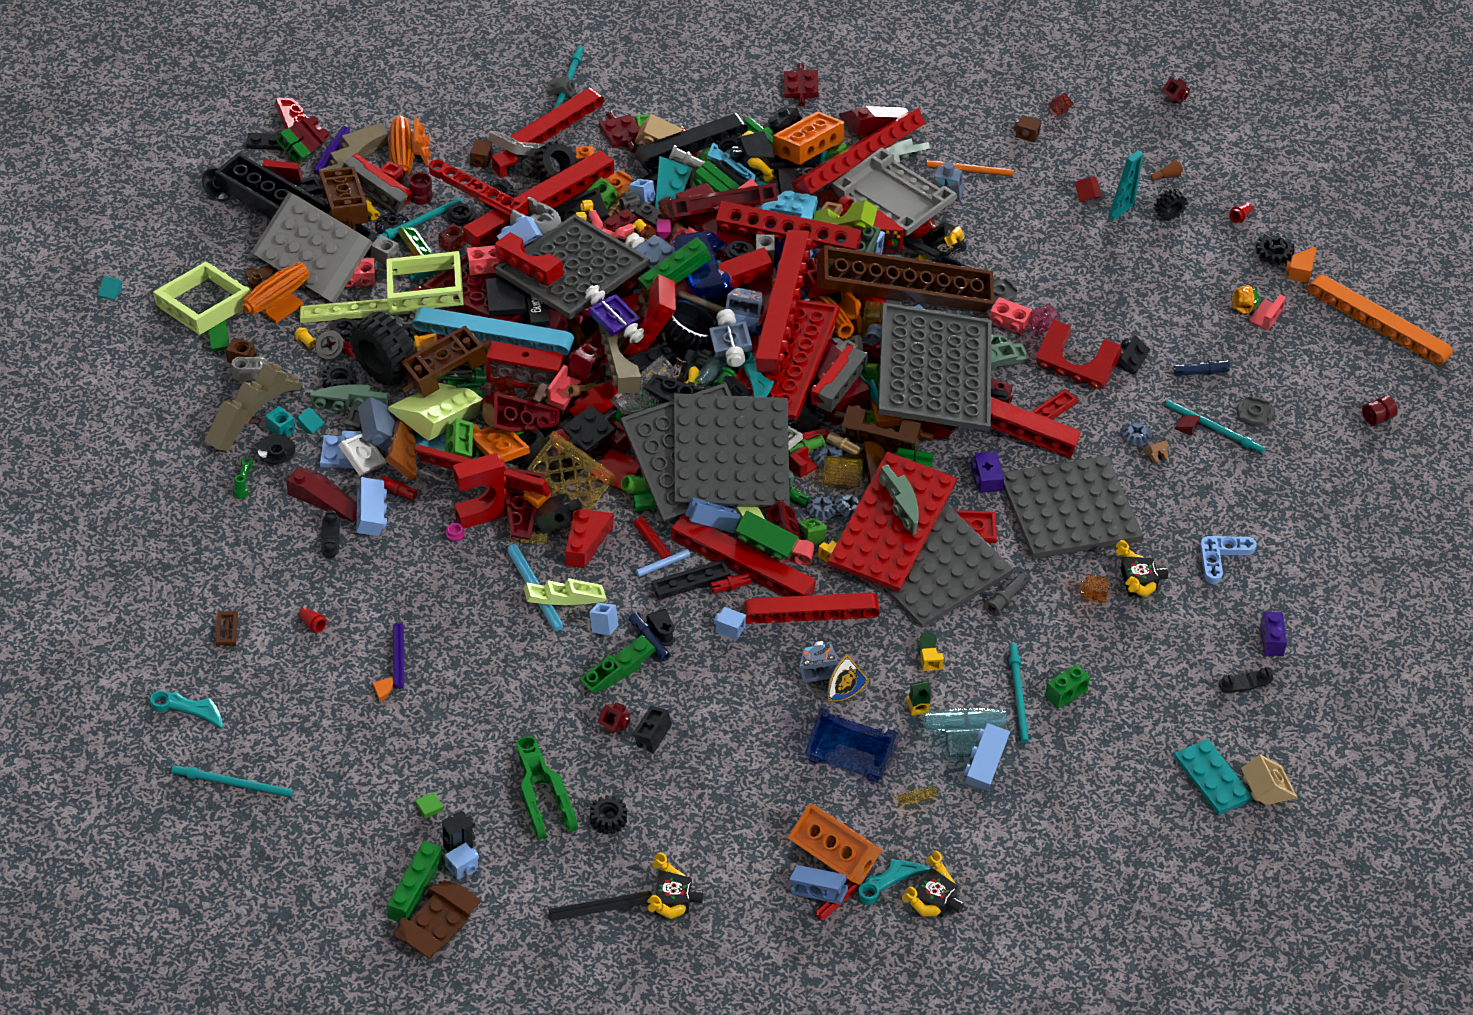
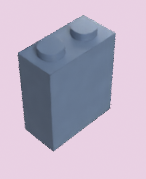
[358,396,398,452]

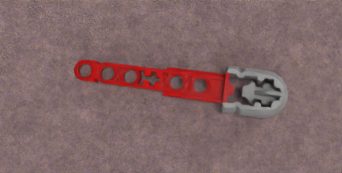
[429,160,561,235]

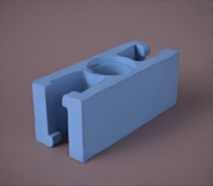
[685,497,740,533]
[789,865,848,904]

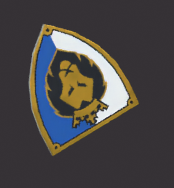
[828,654,869,701]

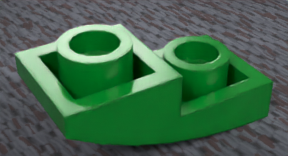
[209,320,230,352]

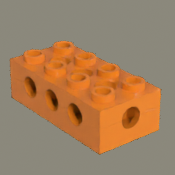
[773,111,844,165]
[788,803,883,885]

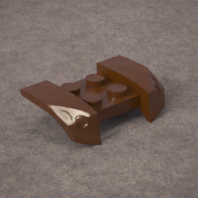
[392,880,482,959]

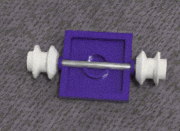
[585,285,644,343]

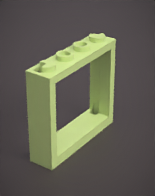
[386,251,463,313]
[153,262,251,335]

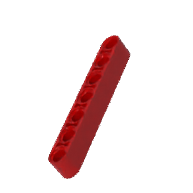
[510,88,605,157]
[743,593,880,624]

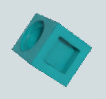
[265,406,295,436]

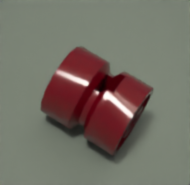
[409,172,433,205]
[1362,395,1398,426]

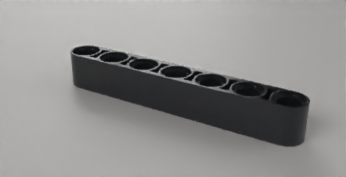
[635,113,748,169]

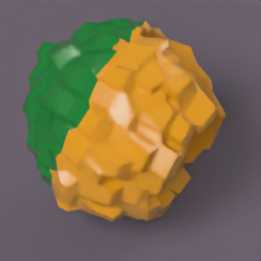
[1232,285,1261,314]

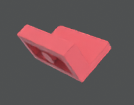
[1249,295,1286,330]
[547,365,581,410]

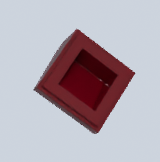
[1175,415,1201,436]

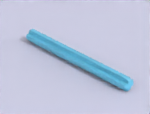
[507,544,563,631]

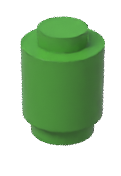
[621,475,649,495]

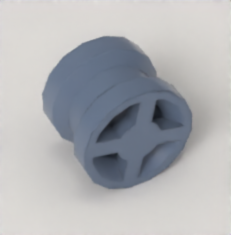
[864,324,881,346]

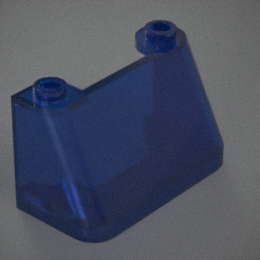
[805,707,900,783]

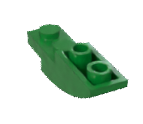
[579,635,656,693]

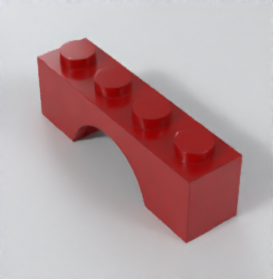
[495,232,564,286]

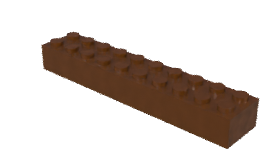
[817,246,994,312]

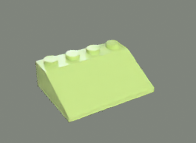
[387,383,483,441]

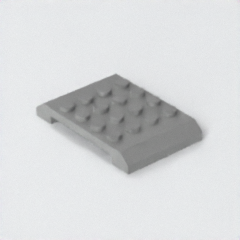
[832,147,957,236]
[251,192,373,303]

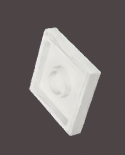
[338,433,387,476]

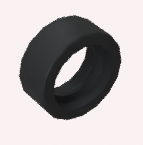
[516,430,548,464]

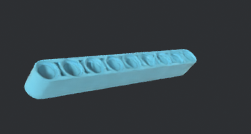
[412,307,574,356]

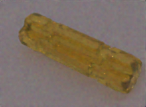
[509,532,547,545]
[898,785,938,806]

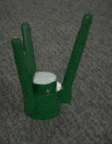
[438,362,486,388]

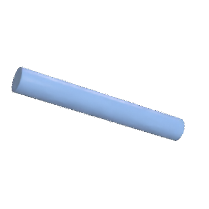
[636,549,690,577]

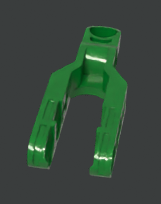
[516,737,578,840]

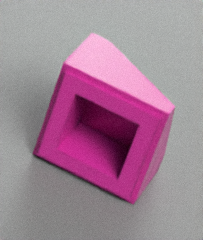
[656,219,671,240]

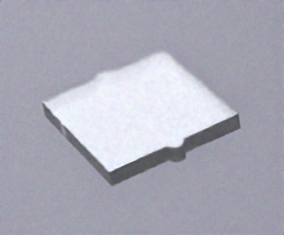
[588,127,620,153]

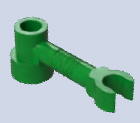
[233,457,253,499]

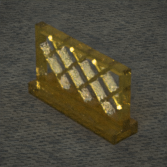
[527,431,616,510]

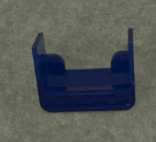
[673,230,735,308]

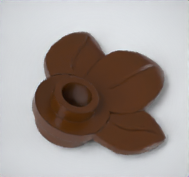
[245,266,274,289]

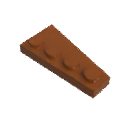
[385,418,417,481]

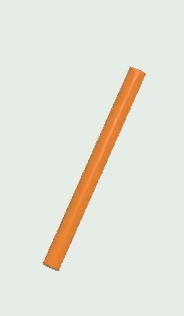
[927,160,1014,177]

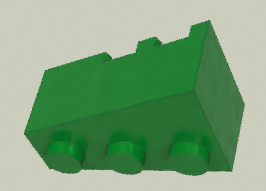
[736,510,799,561]

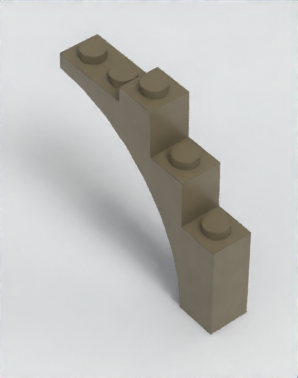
[318,123,388,182]
[205,363,303,451]

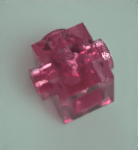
[1029,303,1061,335]

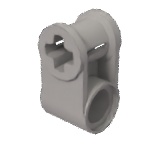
[232,356,268,381]

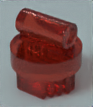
[1049,92,1074,116]

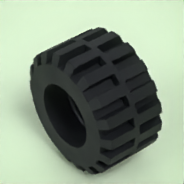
[530,140,579,183]

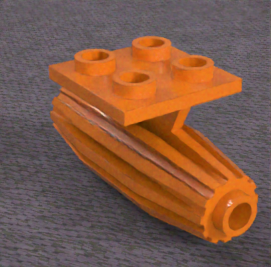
[389,116,431,177]
[242,262,310,324]
[809,291,863,339]

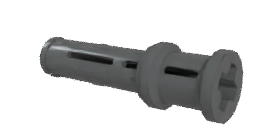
[985,571,1030,616]

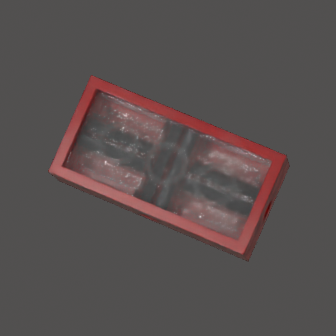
[486,341,564,389]

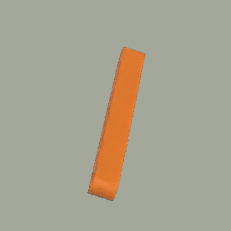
[1307,274,1453,366]

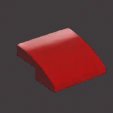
[591,448,641,492]

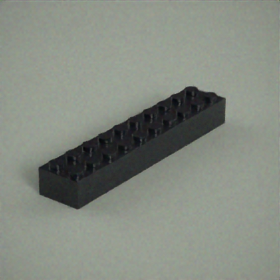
[215,152,377,258]

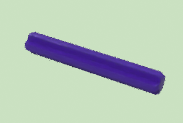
[313,126,350,174]
[393,623,404,689]

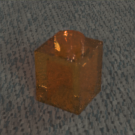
[1079,574,1109,603]

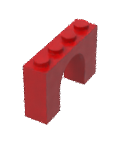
[623,274,676,356]
[1036,319,1122,389]
[453,453,507,529]

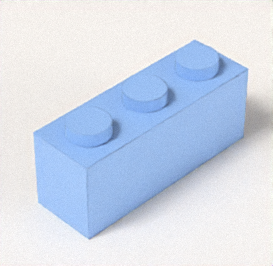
[356,477,387,536]
[963,723,1010,791]

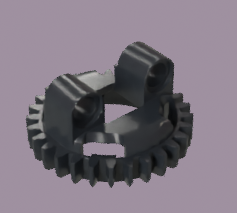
[656,298,718,351]

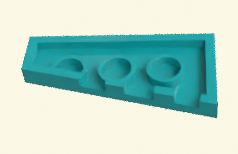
[1108,150,1144,221]
[655,156,693,224]

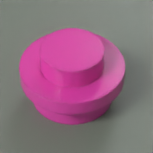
[445,523,465,541]

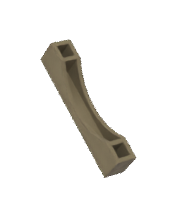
[599,324,641,394]

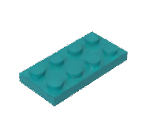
[1174,739,1253,816]

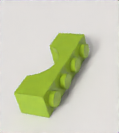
[813,200,877,238]

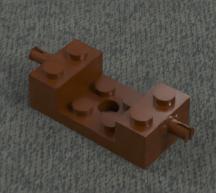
[319,166,368,230]
[401,325,492,398]
[834,405,934,457]

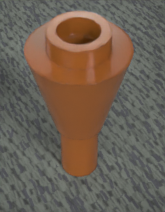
[1151,160,1183,181]

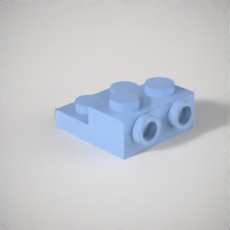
[320,431,361,469]

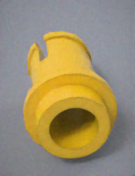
[366,200,380,221]
[295,327,317,349]

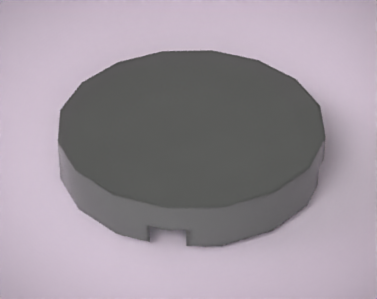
[993,277,1017,304]
[1237,396,1274,427]

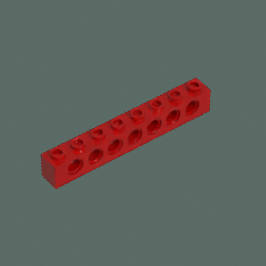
[716,201,862,251]

